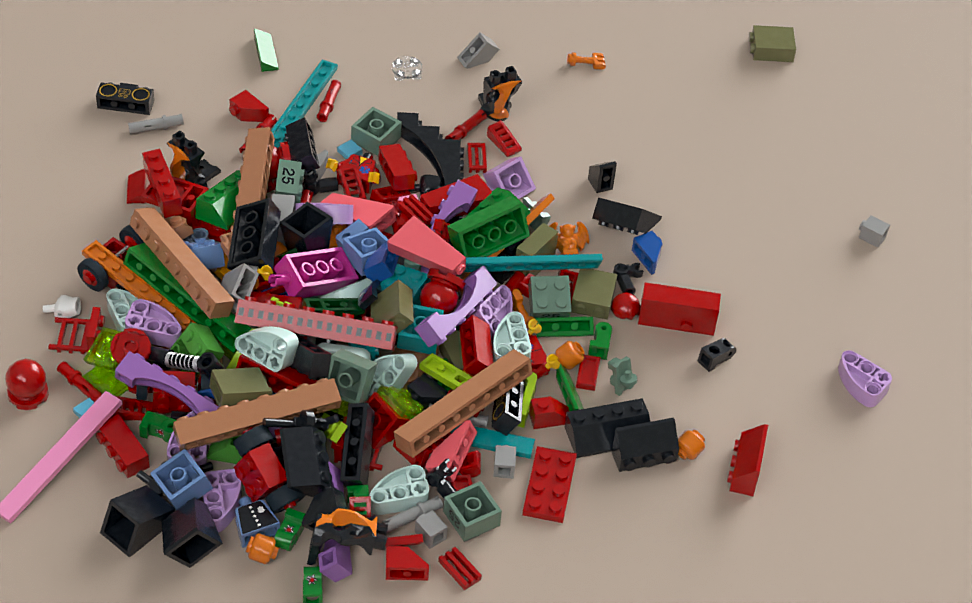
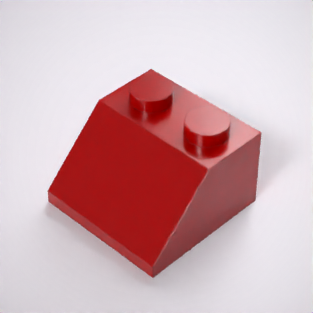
[366,392,410,449]

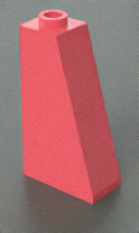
[320,193,396,233]
[387,216,466,276]

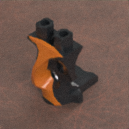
[478,66,522,122]
[167,131,221,188]
[307,508,388,565]

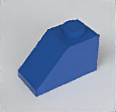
[632,230,662,275]
[363,241,399,282]

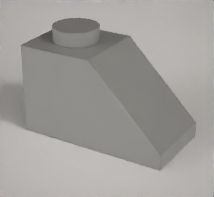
[457,32,500,69]

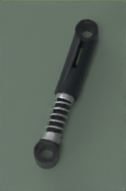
[146,346,224,380]

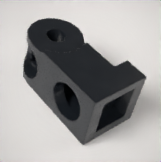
[697,338,736,372]

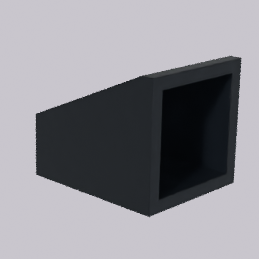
[280,202,333,253]
[100,485,175,557]
[162,497,223,568]

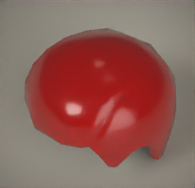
[611,292,640,320]

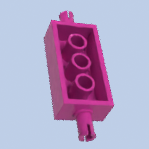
[268,247,359,298]

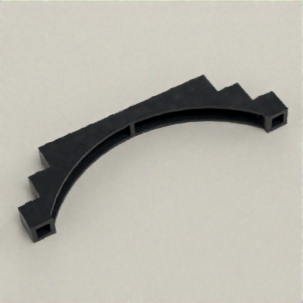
[397,112,464,266]

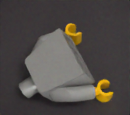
[221,263,273,312]

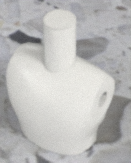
[43,295,81,318]

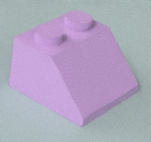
[483,156,536,199]

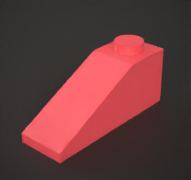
[425,420,477,482]

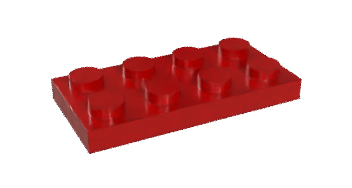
[522,446,577,523]

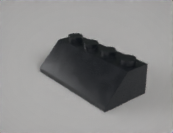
[227,198,281,276]
[564,398,650,458]

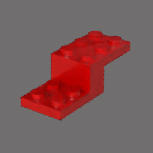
[141,176,231,242]

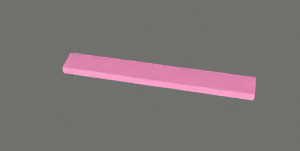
[0,391,122,524]

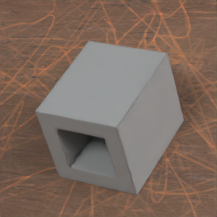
[859,215,890,248]
[493,445,516,479]
[415,510,448,549]

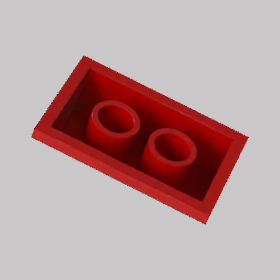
[727,424,768,496]

